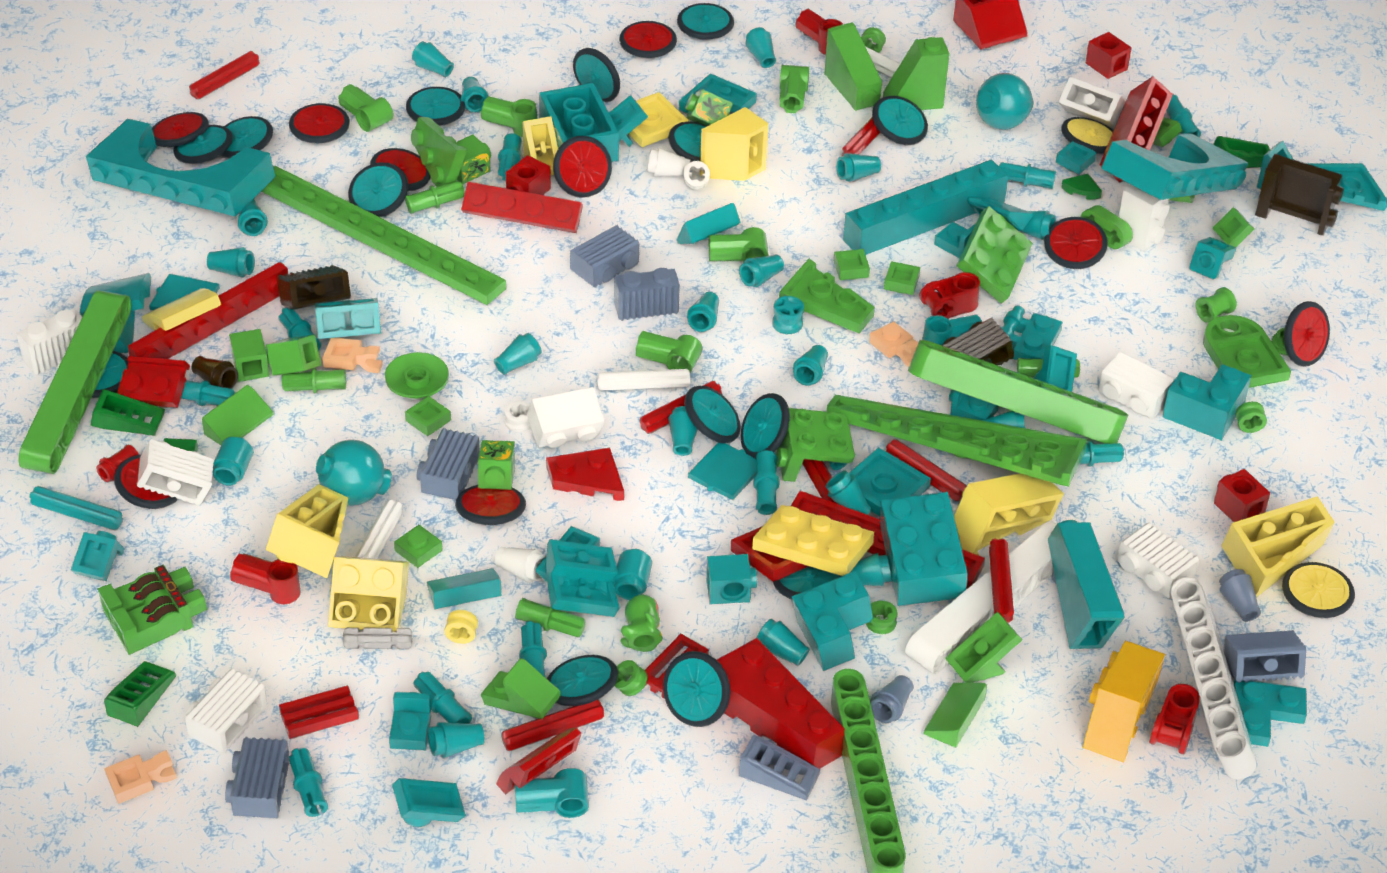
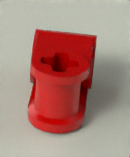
[919,272,980,319]
[1149,684,1200,755]

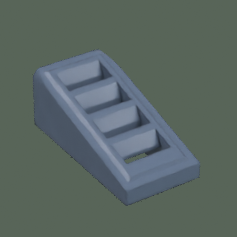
[739,735,820,801]

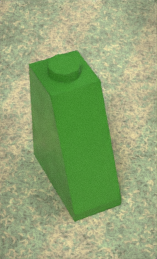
[824,22,882,111]
[883,37,949,110]

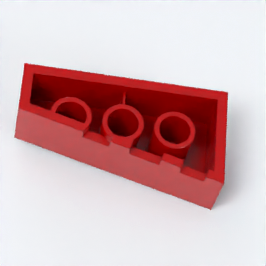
[717,638,845,769]

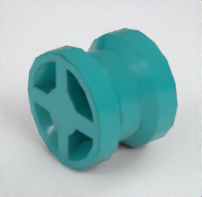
[772,296,804,334]

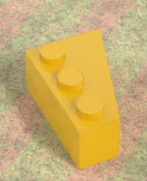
[1083,640,1166,762]

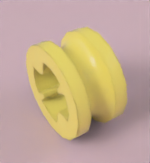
[444,610,478,644]

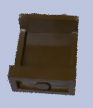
[1255,154,1344,236]

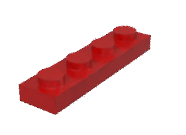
[461,182,583,233]

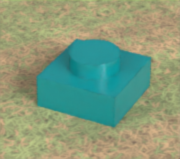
[1055,141,1097,174]

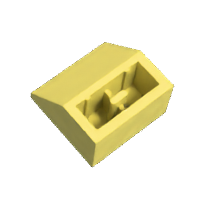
[700,107,769,181]
[328,556,409,631]

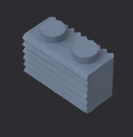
[570,225,639,288]
[614,268,680,321]
[416,428,480,500]
[1224,630,1306,683]
[225,737,290,818]

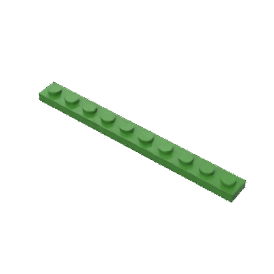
[261,166,506,305]

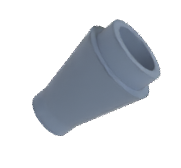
[1219,569,1261,622]
[870,675,914,723]

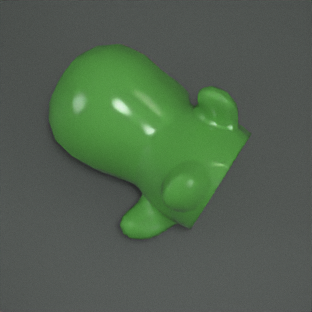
[620,594,663,652]

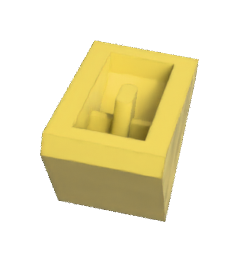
[522,116,558,176]

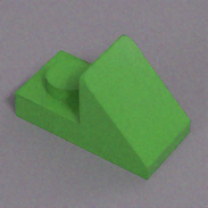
[945,612,1022,683]
[481,658,561,719]

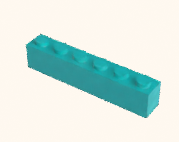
[843,159,1008,255]

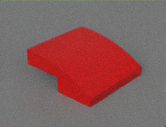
[496,728,582,795]

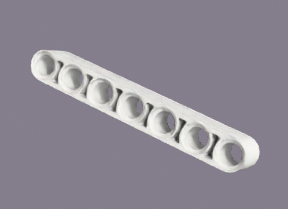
[905,521,1057,674]
[1171,576,1256,779]

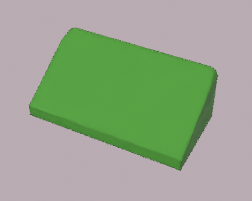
[202,385,273,445]
[924,682,987,748]

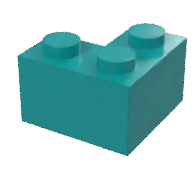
[1162,364,1252,441]
[792,571,873,671]

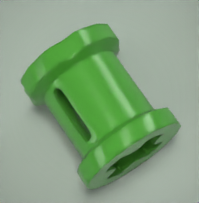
[1195,287,1237,323]

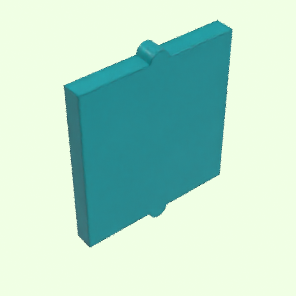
[149,274,220,311]
[688,442,757,500]

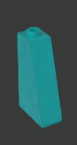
[1048,520,1125,649]

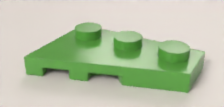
[411,117,467,187]
[779,258,875,334]

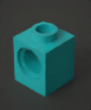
[706,554,757,605]

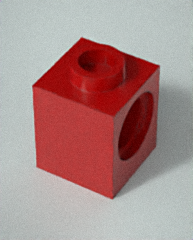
[1085,32,1132,79]
[506,155,551,195]
[1214,469,1270,522]

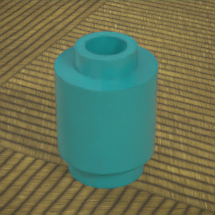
[212,437,254,486]
[613,549,652,600]

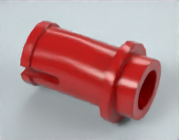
[96,444,139,482]

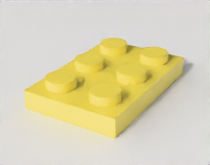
[753,505,874,576]

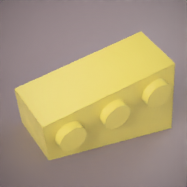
[954,473,1064,555]
[266,484,348,578]
[1221,496,1335,598]

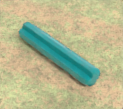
[29,486,123,530]

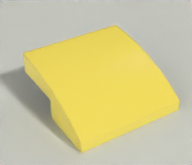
[142,288,221,331]

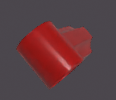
[796,8,843,55]
[230,553,301,605]

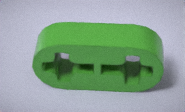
[1081,205,1133,249]

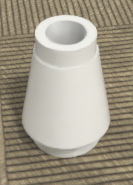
[647,148,690,176]
[495,547,546,583]

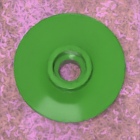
[385,352,449,399]

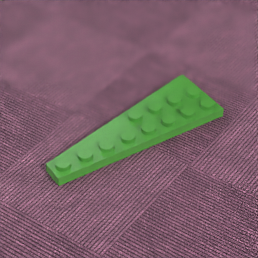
[827,394,1087,487]

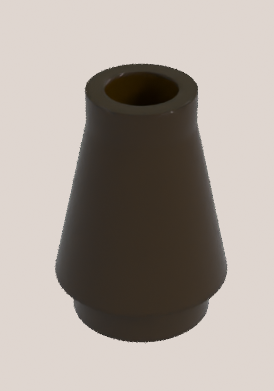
[191,356,238,389]

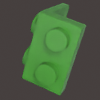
[776,408,855,482]

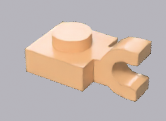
[869,321,918,367]
[322,338,383,373]
[104,750,177,804]

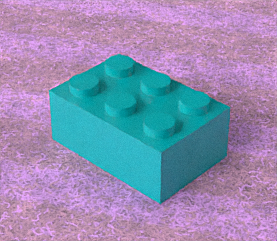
[539,83,619,162]
[880,492,968,606]

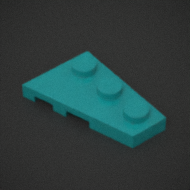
[1306,163,1387,211]

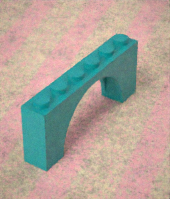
[86,118,275,216]
[1101,133,1248,200]

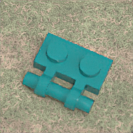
[1001,305,1063,360]

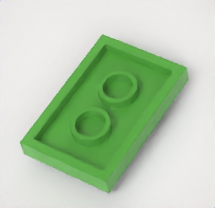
[956,206,1033,304]

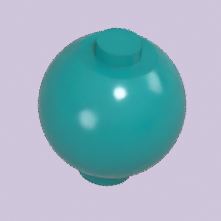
[976,73,1034,130]
[316,439,392,506]

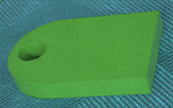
[1203,315,1291,388]

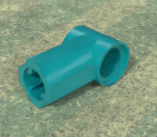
[922,314,982,345]
[515,768,589,818]

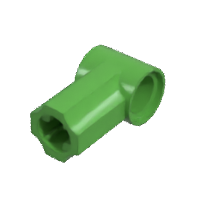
[779,65,809,113]
[338,84,393,132]
[481,96,537,137]
[709,227,769,262]
[636,331,703,373]

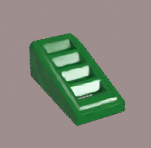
[1213,136,1270,168]
[90,389,165,436]
[104,661,176,727]

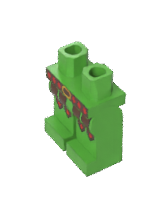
[97,564,207,655]

